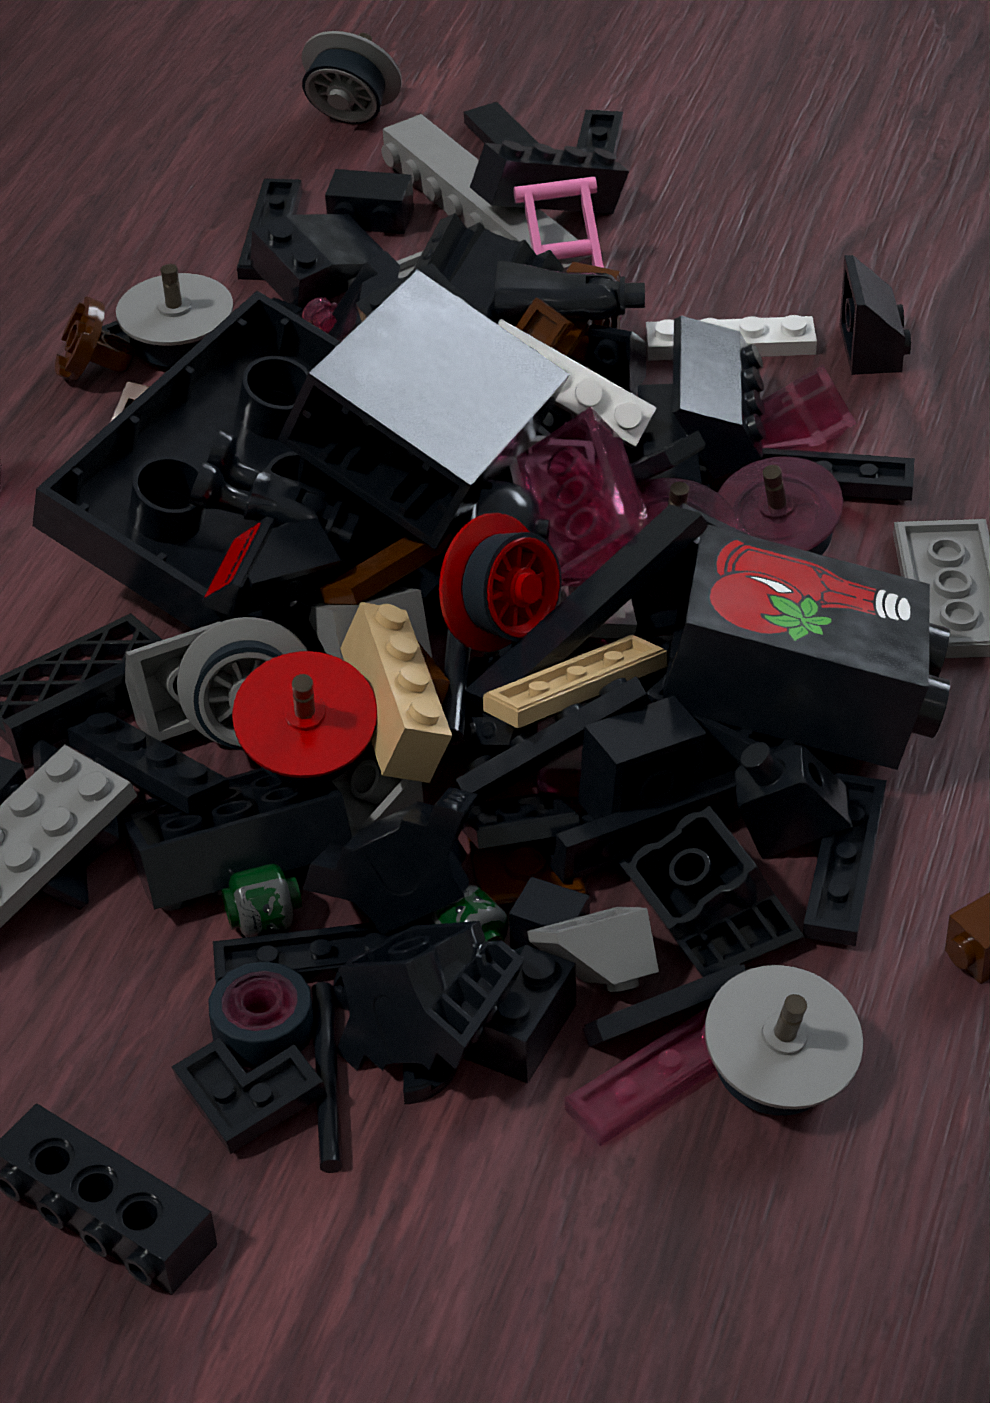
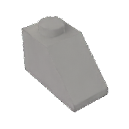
[527,907,659,992]

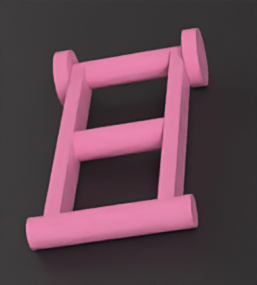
[514,177,621,321]

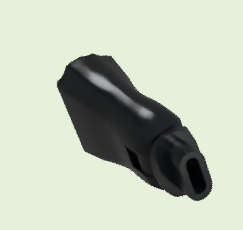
[495,261,645,327]

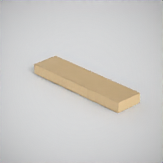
[483,634,667,728]

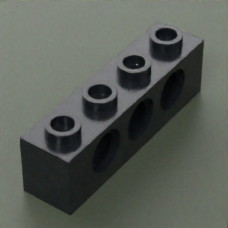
[0,1103,218,1295]

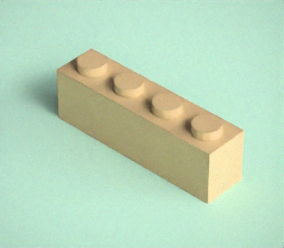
[340,602,452,783]

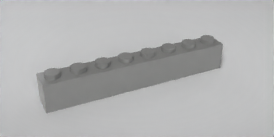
[381,114,592,272]

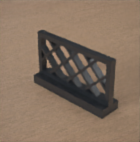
[0,613,162,767]

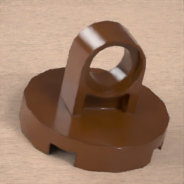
[55,296,136,381]

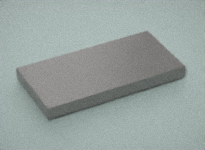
[893,519,990,658]

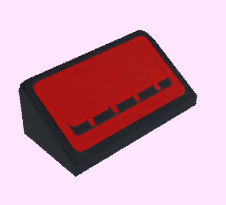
[202,517,275,617]

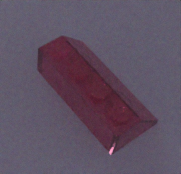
[516,406,650,586]

